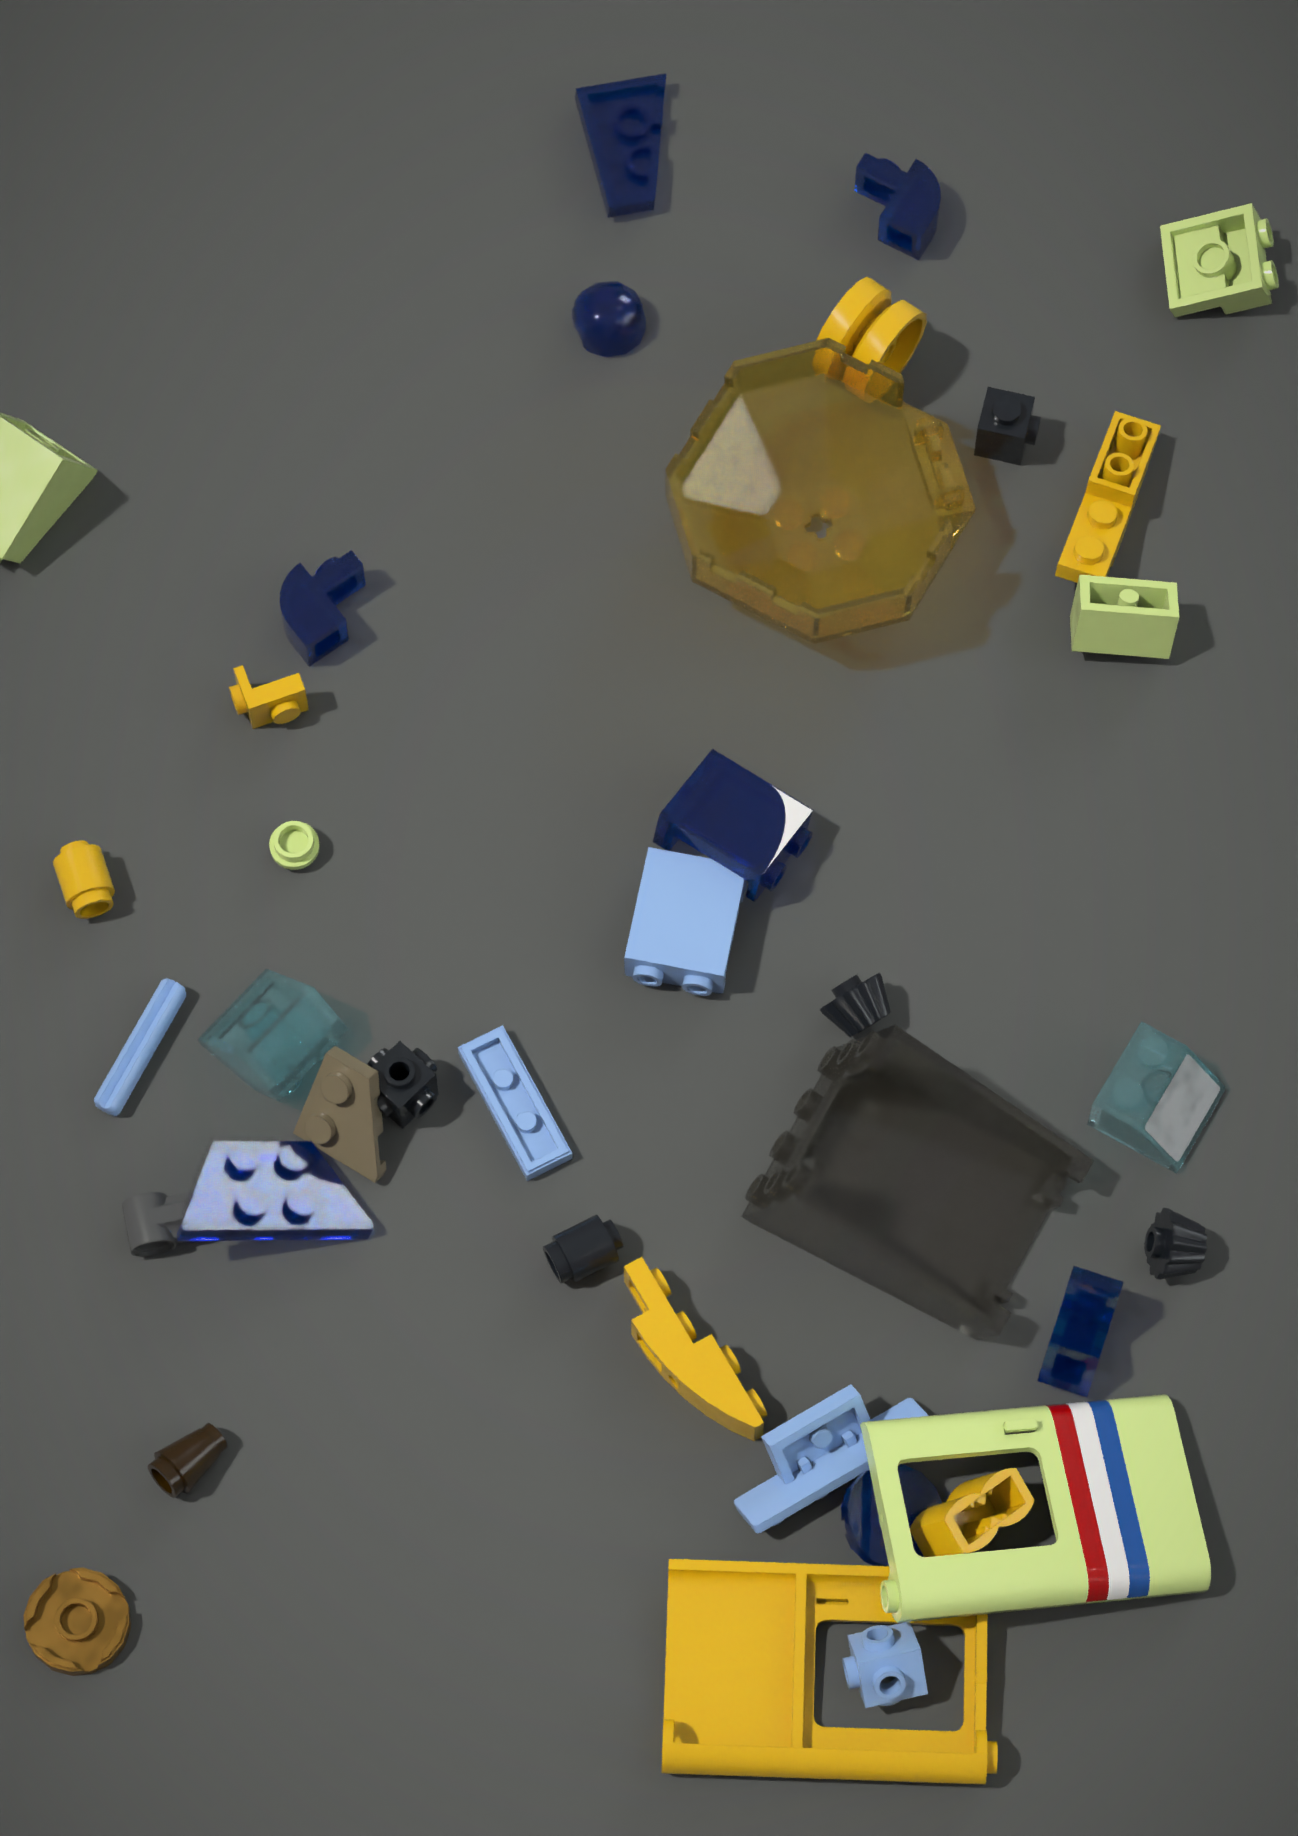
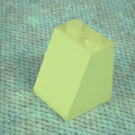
[0,412,98,563]

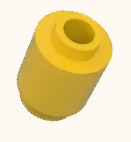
[53,840,115,919]

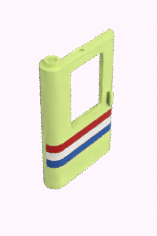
[860,1394,1211,1623]

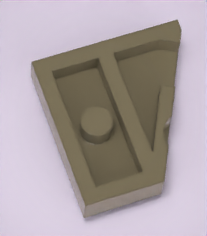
[293,1046,387,1183]

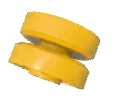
[811,277,927,403]

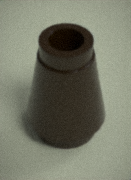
[148,1423,227,1498]

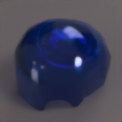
[572,280,646,357]

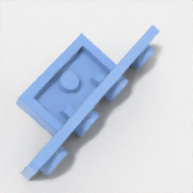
[734,1384,929,1533]

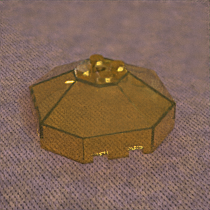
[665,338,976,644]

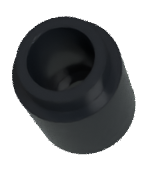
[543,1215,624,1283]

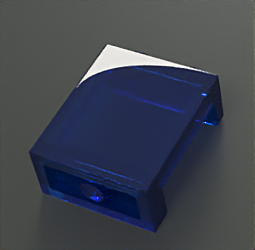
[653,749,813,902]

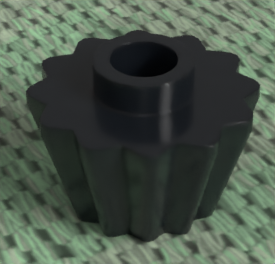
[820,972,891,1037]
[1144,1208,1207,1280]

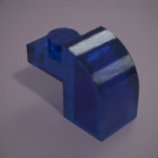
[854,153,941,260]
[280,550,366,667]
[1037,1266,1124,1397]

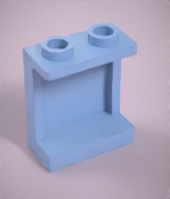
[624,847,747,996]

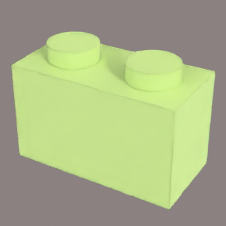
[1070,575,1179,659]

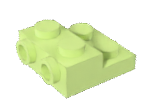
[1160,203,1279,317]

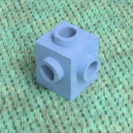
[842,1622,928,1708]

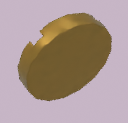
[23,1567,131,1676]

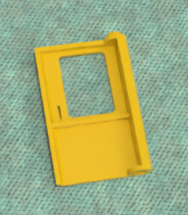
[662,1559,998,1784]

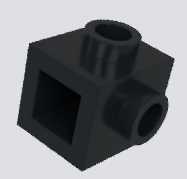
[367,1041,439,1129]

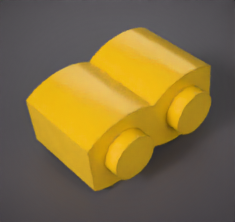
[910,1468,1035,1557]

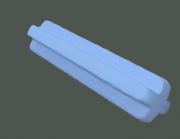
[94,978,186,1116]

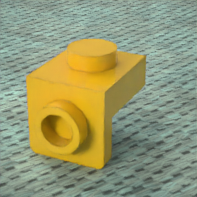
[229,665,309,729]

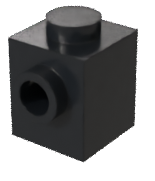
[974,387,1041,466]

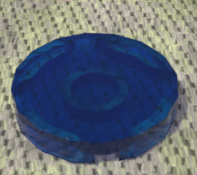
[841,1464,942,1566]

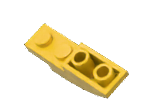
[1055,411,1161,583]
[624,1257,767,1441]

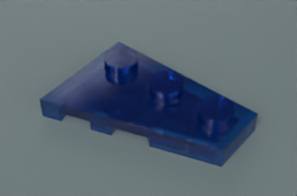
[575,73,667,218]

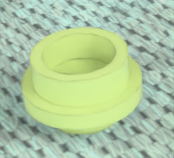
[269,821,320,870]

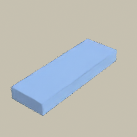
[458,1025,573,1181]

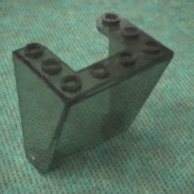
[741,1025,1094,1340]

